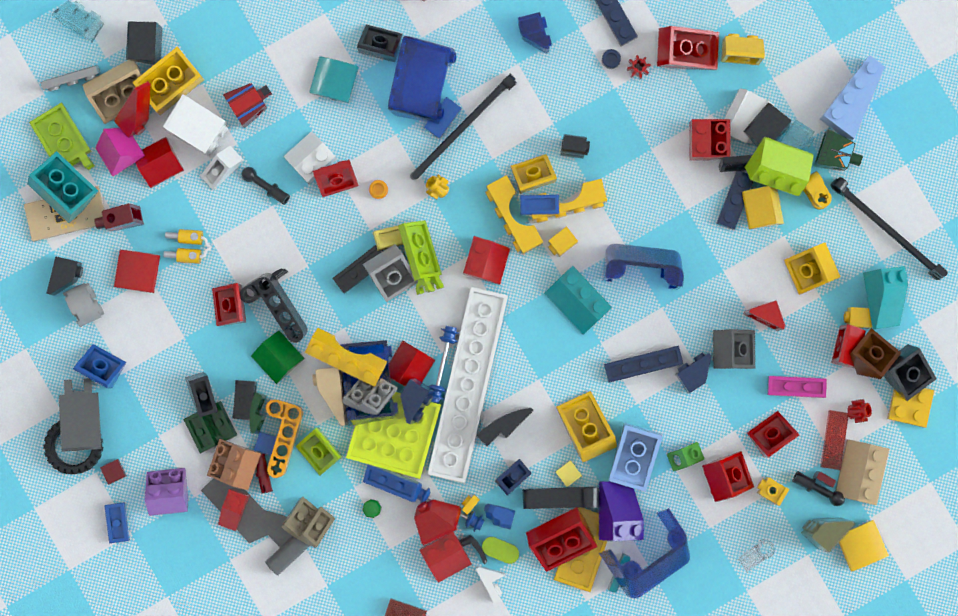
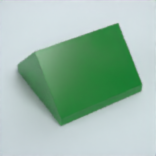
[251,330,305,384]

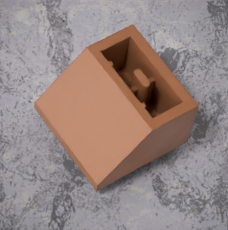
[207,439,261,490]

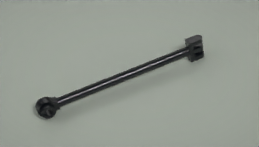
[410,73,517,180]
[830,177,948,280]

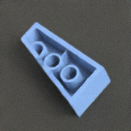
[820,55,885,141]

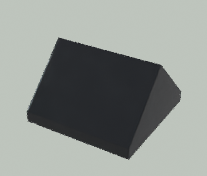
[126,21,162,65]
[357,24,403,62]
[743,103,792,147]

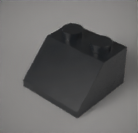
[884,344,937,401]

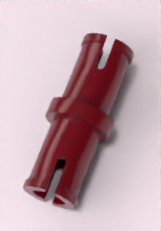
[255,454,273,494]

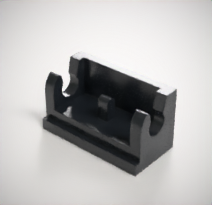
[232,380,257,420]

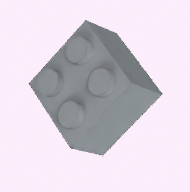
[363,244,418,302]

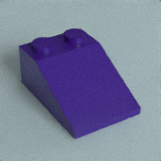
[599,481,644,541]

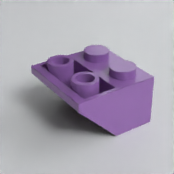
[145,468,188,516]

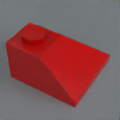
[414,499,461,546]

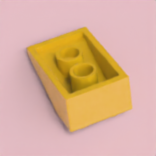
[556,391,617,463]

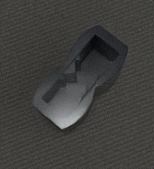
[560,134,590,159]

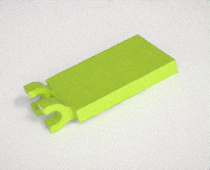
[29,102,95,170]
[398,220,444,295]

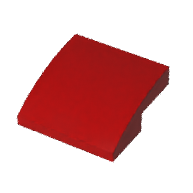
[114,249,160,293]

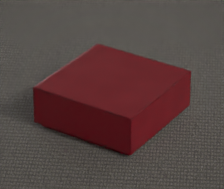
[100,459,127,485]
[813,471,836,487]

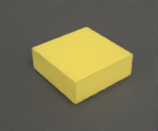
[555,460,582,487]

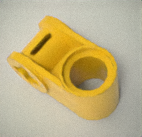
[803,171,832,210]

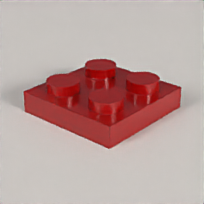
[313,159,359,198]

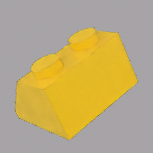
[721,34,765,65]
[784,242,841,295]

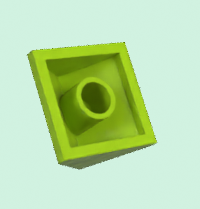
[296,427,343,476]

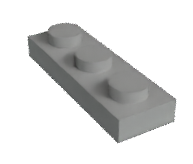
[40,65,100,92]

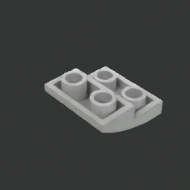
[342,378,398,415]

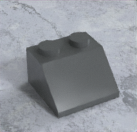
[713,329,755,369]

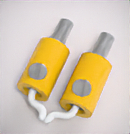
[164,229,211,264]

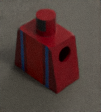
[223,83,272,128]
[94,203,144,231]

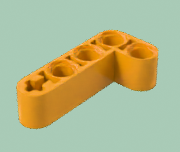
[266,399,303,478]

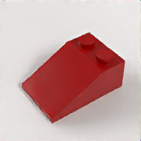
[657,26,719,70]

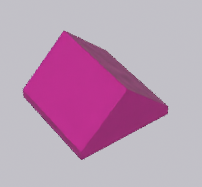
[95,128,145,177]

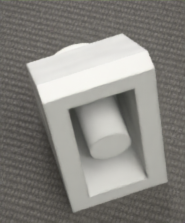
[200,146,243,190]

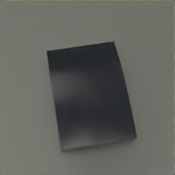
[476,408,534,447]

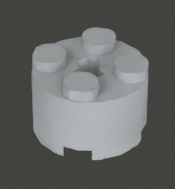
[63,283,104,327]

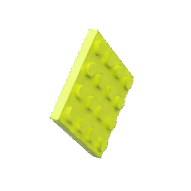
[346,392,441,479]

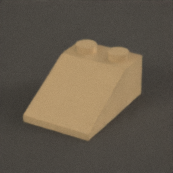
[313,368,348,426]

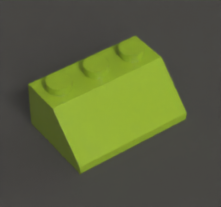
[745,137,814,196]

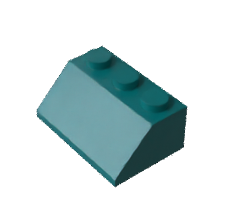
[27,151,98,223]
[544,266,612,335]

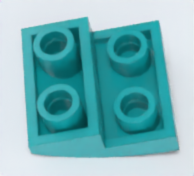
[309,56,359,103]

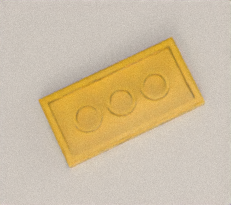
[553,507,607,592]

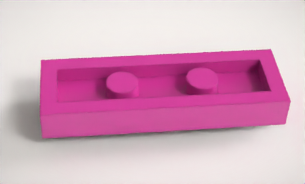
[767,376,827,398]

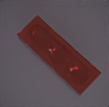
[820,410,849,470]

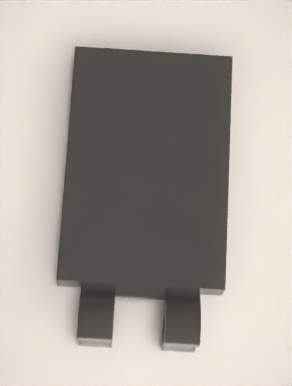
[59,378,102,452]

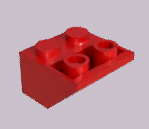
[689,119,731,160]

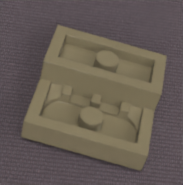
[281,497,335,548]

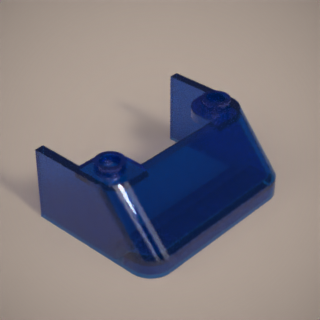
[599,508,690,599]

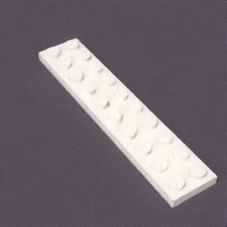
[428,287,508,483]

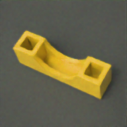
[485,175,543,254]
[531,178,607,223]
[305,327,387,387]

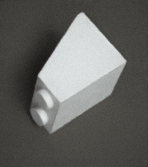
[163,94,228,156]

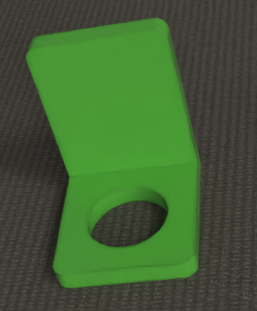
[667,442,704,471]

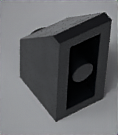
[46,256,83,296]
[185,372,218,418]

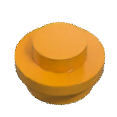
[369,180,388,199]

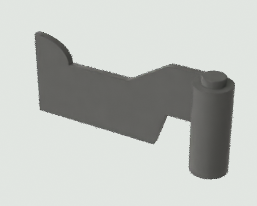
[201,478,310,576]

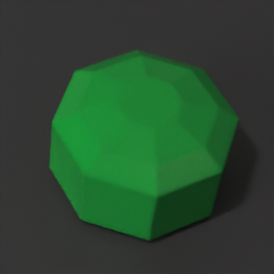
[362,499,382,518]

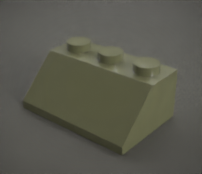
[801,518,855,553]

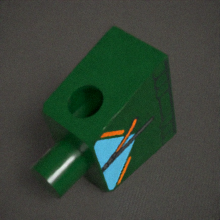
[814,129,863,171]

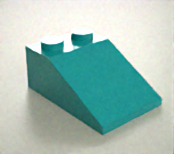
[863,266,908,330]

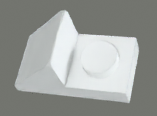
[476,566,505,604]

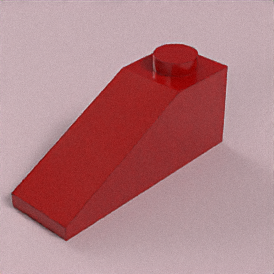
[114,81,151,138]

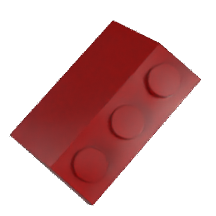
[526,507,598,572]

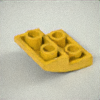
[839,520,889,572]

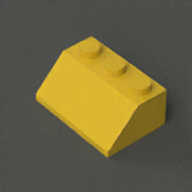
[132,47,204,115]

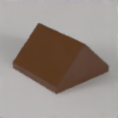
[850,328,901,379]

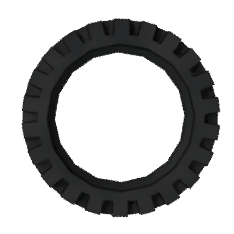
[43,421,103,475]

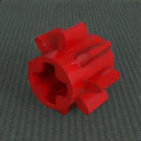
[627,55,651,80]
[847,399,872,423]

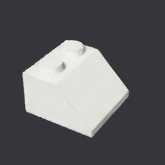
[283,131,337,185]

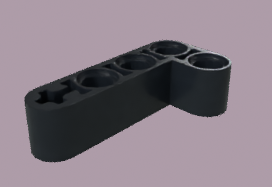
[240,273,308,343]
[522,487,599,509]

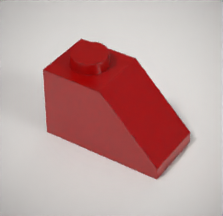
[218,488,250,531]

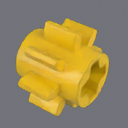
[426,174,449,199]

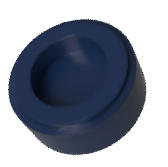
[602,49,621,69]

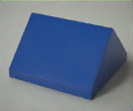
[73,344,126,388]

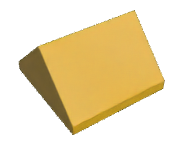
[511,154,557,194]
[742,186,784,229]

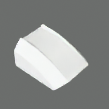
[724,88,774,143]

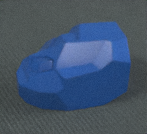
[484,504,515,530]

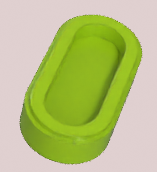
[482,536,519,564]

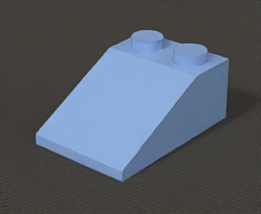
[609,423,663,492]

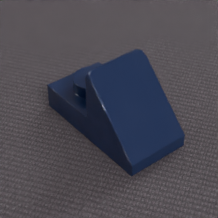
[495,459,532,496]

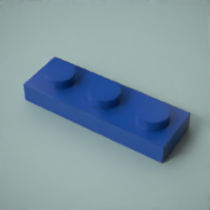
[363,464,421,502]

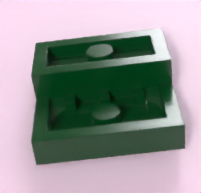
[249,392,267,434]
[183,401,237,454]

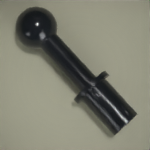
[241,167,290,205]
[792,471,845,506]

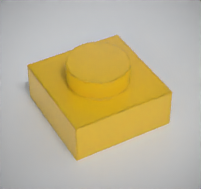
[461,494,480,515]

